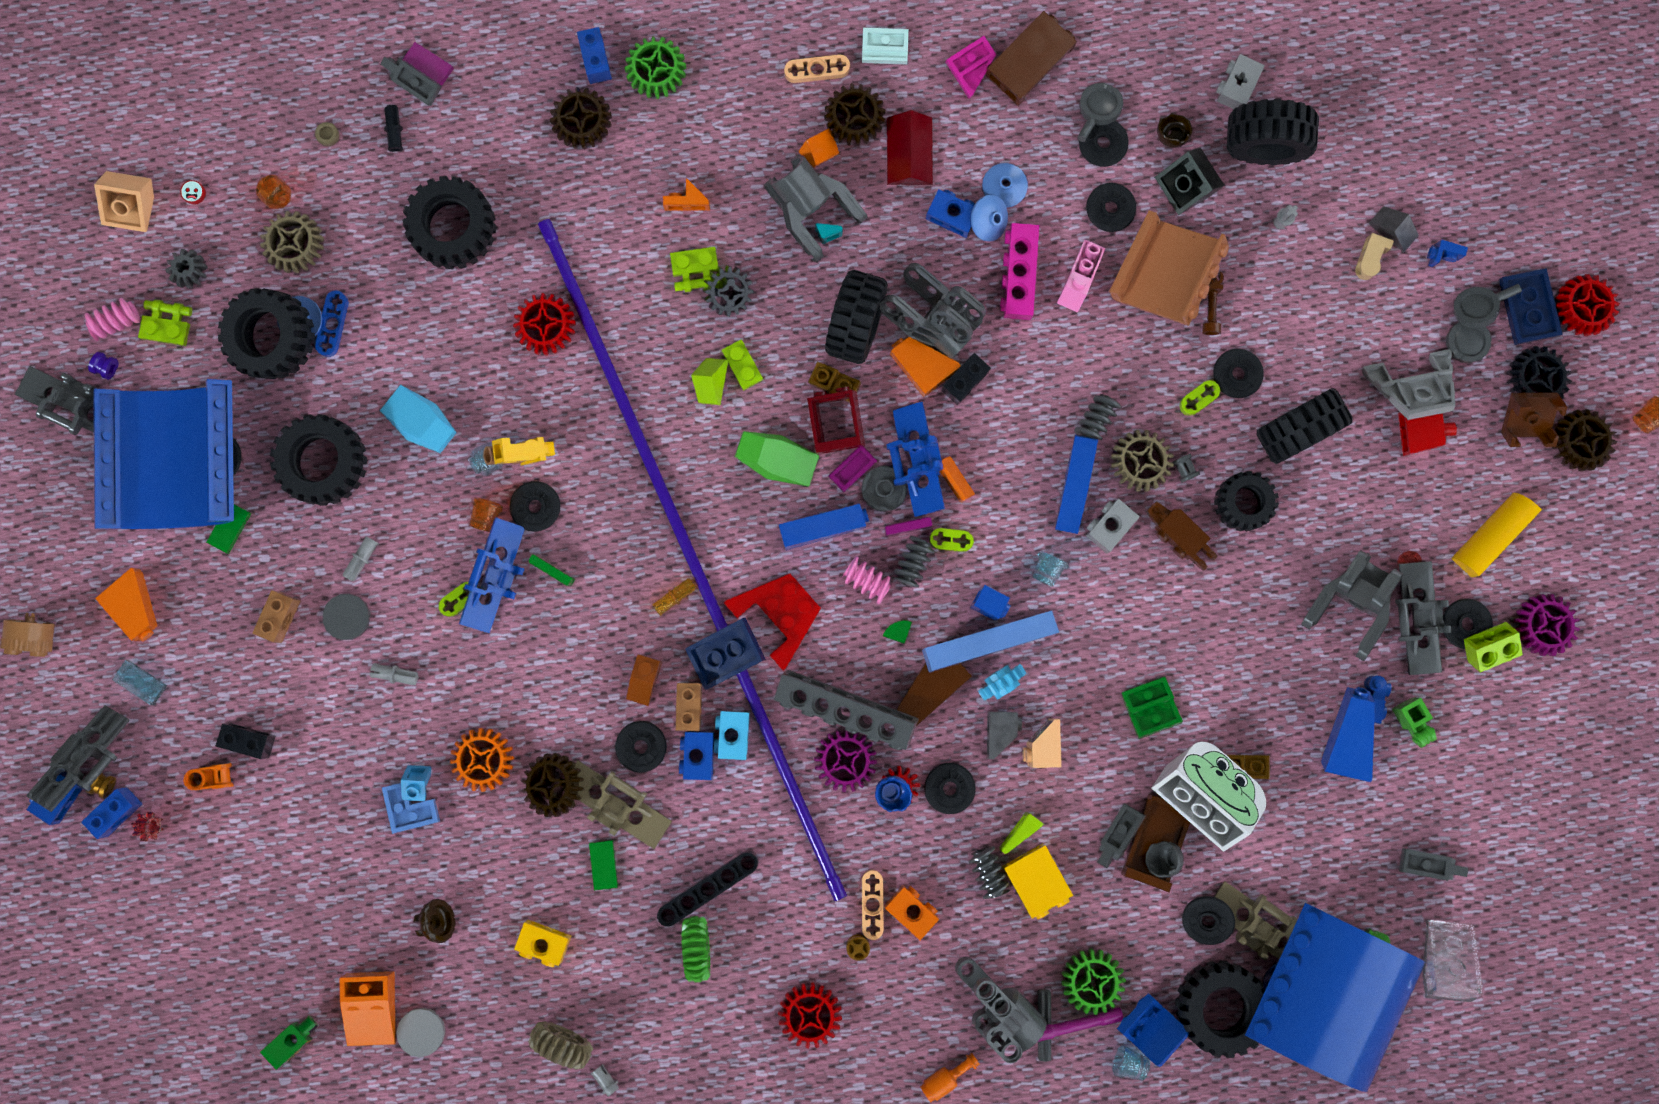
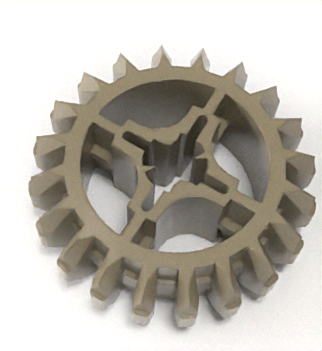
[260,211,324,273]
[1111,430,1174,492]
[528,1021,593,1069]

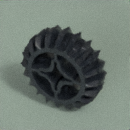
[1506,346,1572,399]

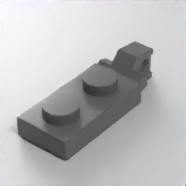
[380,56,442,106]
[1097,803,1146,868]
[1399,848,1468,881]

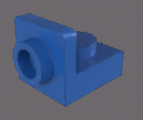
[1427,240,1468,267]

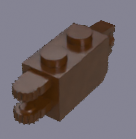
[1146,501,1218,571]

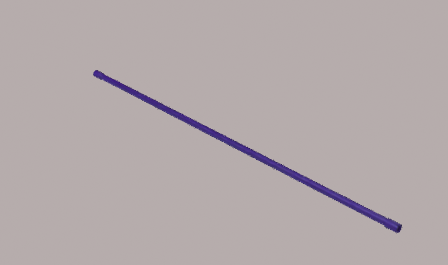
[538,219,847,901]

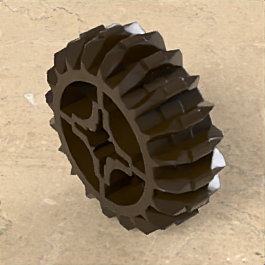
[824,83,886,146]
[550,87,612,150]
[1552,409,1618,472]
[521,753,584,817]

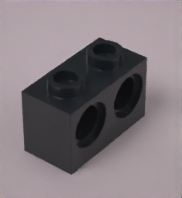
[941,353,991,406]
[215,723,276,759]

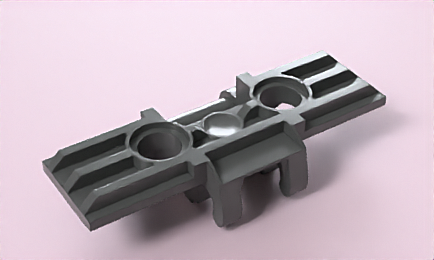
[14,366,96,435]
[1395,561,1451,675]
[26,705,130,812]

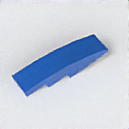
[1055,435,1098,534]

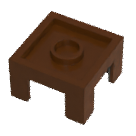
[1501,393,1568,447]

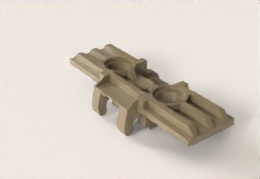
[563,760,672,849]
[1214,881,1298,960]

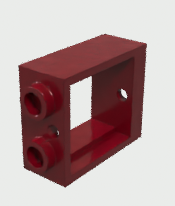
[807,387,865,454]

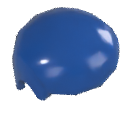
[875,776,912,812]

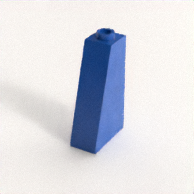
[779,504,869,551]
[1321,687,1375,782]

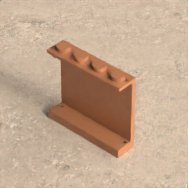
[1109,211,1229,326]

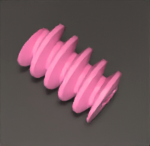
[85,298,141,341]
[842,556,892,604]

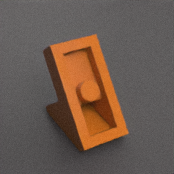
[663,178,710,211]

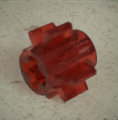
[131,812,164,842]

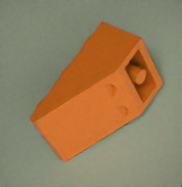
[339,971,396,1046]

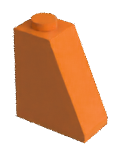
[890,337,961,398]
[95,568,158,642]

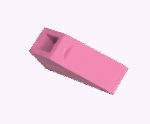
[1057,240,1105,312]

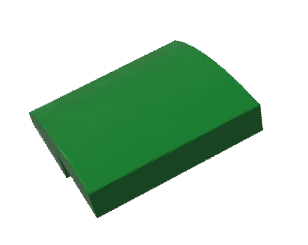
[1121,677,1183,740]

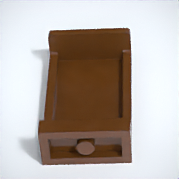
[985,11,1077,106]
[1121,793,1190,893]

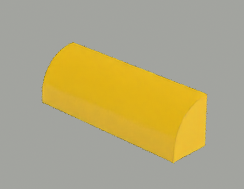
[1451,493,1542,577]

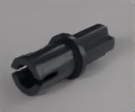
[384,105,403,152]

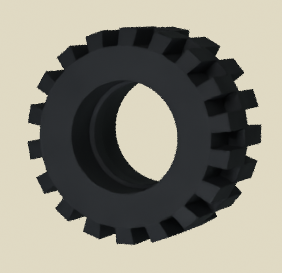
[1214,471,1279,532]

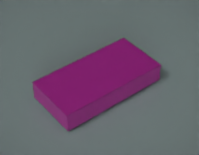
[402,42,454,85]
[828,447,877,493]
[884,517,932,537]

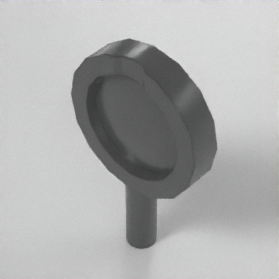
[1077,83,1123,142]
[1453,284,1522,328]
[1446,309,1500,363]

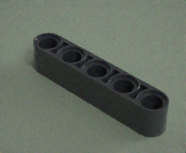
[657,851,759,927]

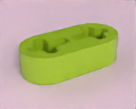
[1179,380,1220,416]
[929,528,974,552]
[439,582,479,617]

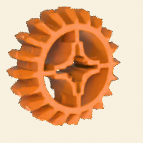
[450,728,515,792]

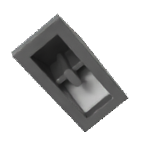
[1369,206,1419,253]

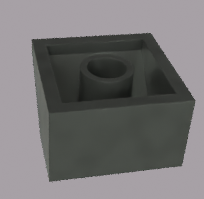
[1154,147,1225,215]

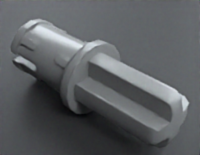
[1273,205,1298,229]
[343,536,379,581]
[370,663,419,685]

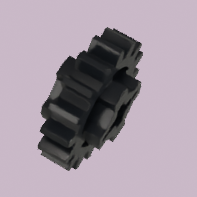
[702,265,754,317]

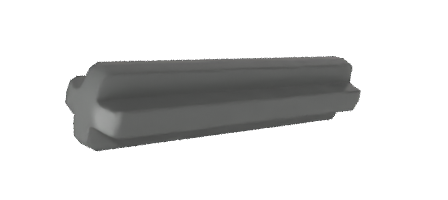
[1037,989,1051,1062]

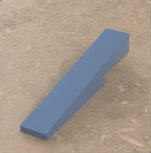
[922,611,1059,672]

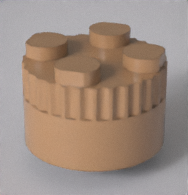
[0,613,55,657]

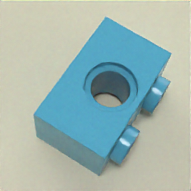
[714,711,750,760]

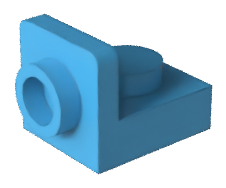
[401,765,431,801]

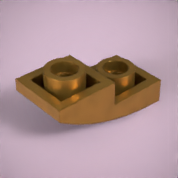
[808,361,861,403]
[1227,755,1270,779]

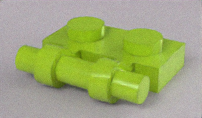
[670,247,720,292]
[138,299,192,346]

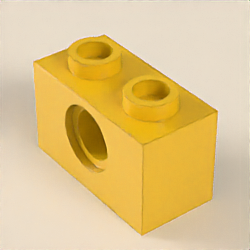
[514,920,572,967]

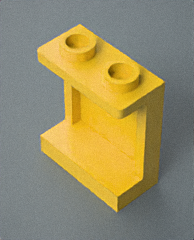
[1002,843,1073,919]

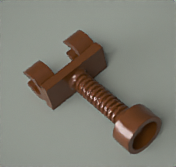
[1202,271,1224,335]

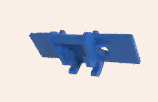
[886,402,945,517]
[459,517,525,633]

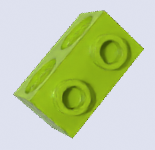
[1464,622,1523,673]

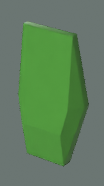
[734,431,819,487]

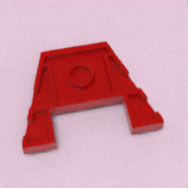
[724,573,821,671]

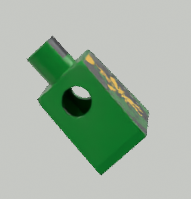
[260,1016,318,1070]

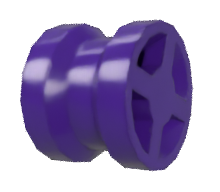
[88,351,119,380]

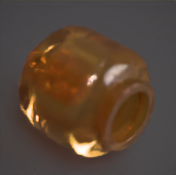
[256,175,291,209]

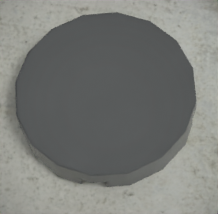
[861,466,908,512]
[323,594,370,640]

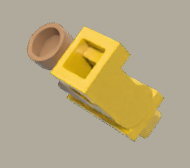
[483,437,555,466]

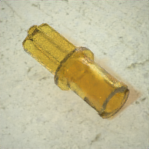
[652,578,696,616]

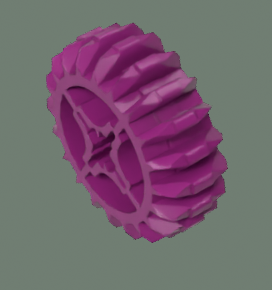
[1513,594,1580,656]
[814,729,877,792]

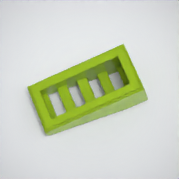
[999,812,1044,854]

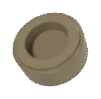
[315,122,340,146]

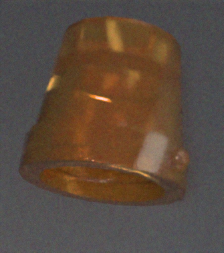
[1632,396,1659,434]
[469,497,503,532]

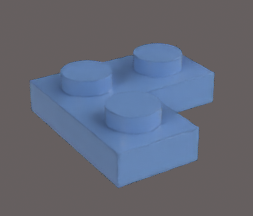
[382,783,440,834]

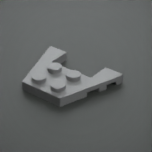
[1362,349,1455,420]

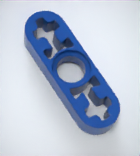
[315,290,349,357]

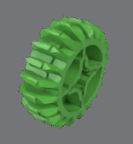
[625,36,687,99]
[681,916,711,983]
[1061,948,1126,1015]

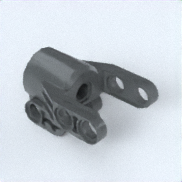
[764,155,868,263]
[879,263,986,359]
[1301,550,1403,661]
[955,957,1047,1063]

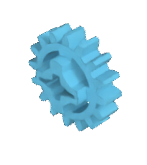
[978,664,1027,701]

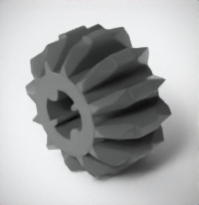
[165,249,208,289]

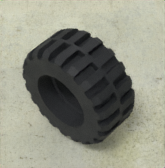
[1226,99,1319,165]
[402,176,496,270]
[825,270,888,364]
[218,288,315,379]
[1256,388,1353,464]
[270,414,367,506]
[1175,960,1265,1058]

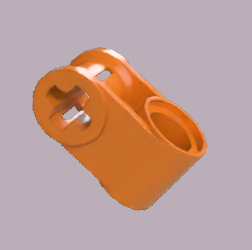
[183,763,234,790]

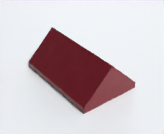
[887,110,933,185]

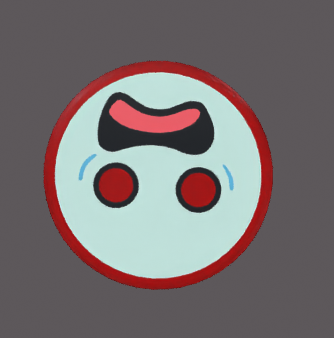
[180,180,206,205]

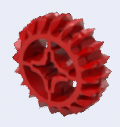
[1554,274,1620,336]
[513,293,576,356]
[778,982,842,1049]

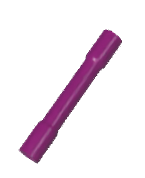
[1038,1007,1123,1042]

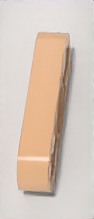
[784,55,850,83]
[862,870,884,940]

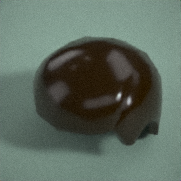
[1157,113,1193,148]

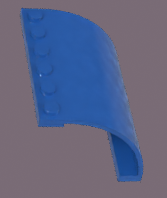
[93,379,234,529]
[1245,903,1426,1092]

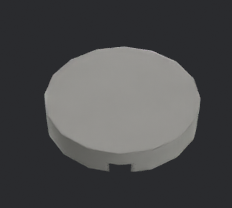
[396,1007,446,1057]

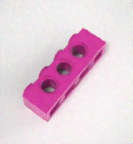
[1000,223,1039,320]

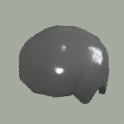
[1146,841,1184,877]

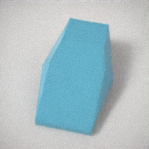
[380,385,457,453]

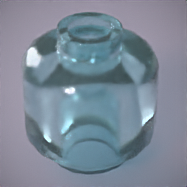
[468,442,503,476]

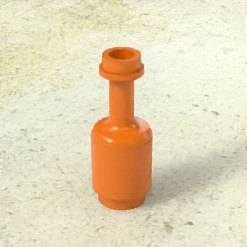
[920,1053,980,1103]

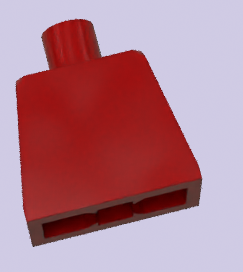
[1398,412,1457,456]

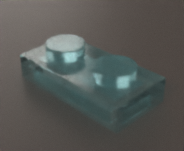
[112,660,167,705]

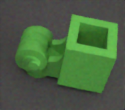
[1392,697,1437,748]

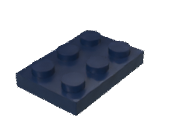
[1499,268,1563,346]
[685,618,766,690]

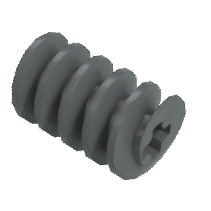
[1074,394,1122,440]
[891,536,935,588]
[968,846,1010,899]

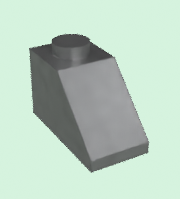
[987,712,1022,759]

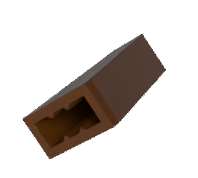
[896,641,972,726]

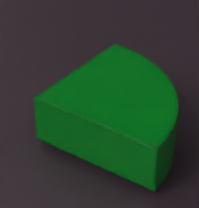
[883,621,912,644]

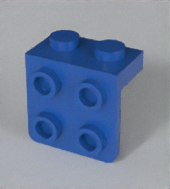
[1117,993,1189,1067]

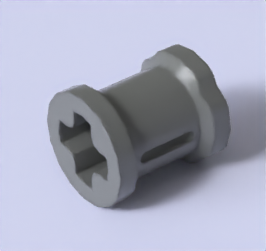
[1172,453,1200,483]

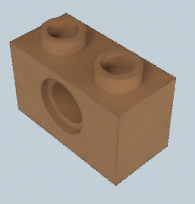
[252,590,301,643]
[676,683,702,731]

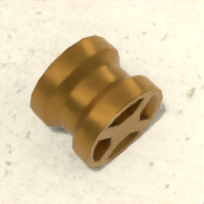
[86,773,116,799]
[846,934,870,961]

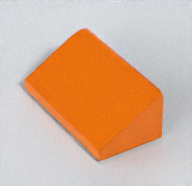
[798,128,839,167]
[940,456,975,503]

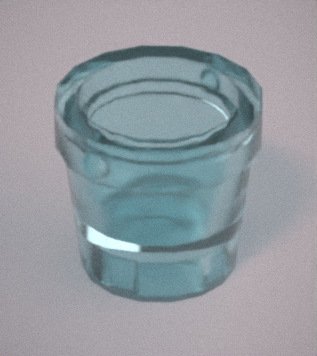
[1033,551,1069,587]
[1112,1045,1150,1081]

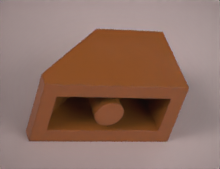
[626,654,663,706]

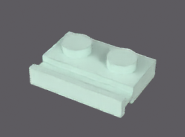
[862,28,909,64]

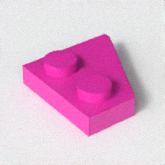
[945,36,996,99]

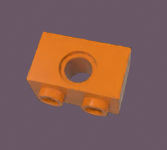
[884,885,939,941]

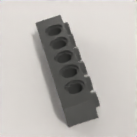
[774,670,919,750]

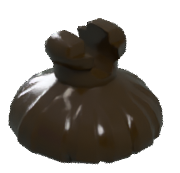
[413,898,456,944]

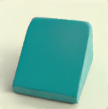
[815,223,843,244]

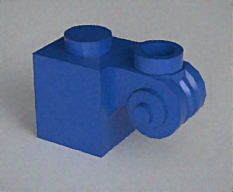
[1364,676,1392,724]

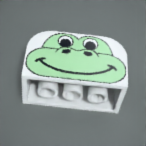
[1152,742,1266,852]

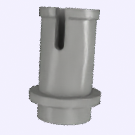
[591,1064,619,1097]

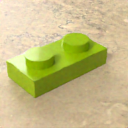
[722,339,763,391]

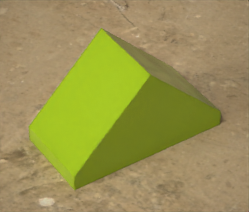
[691,358,728,405]

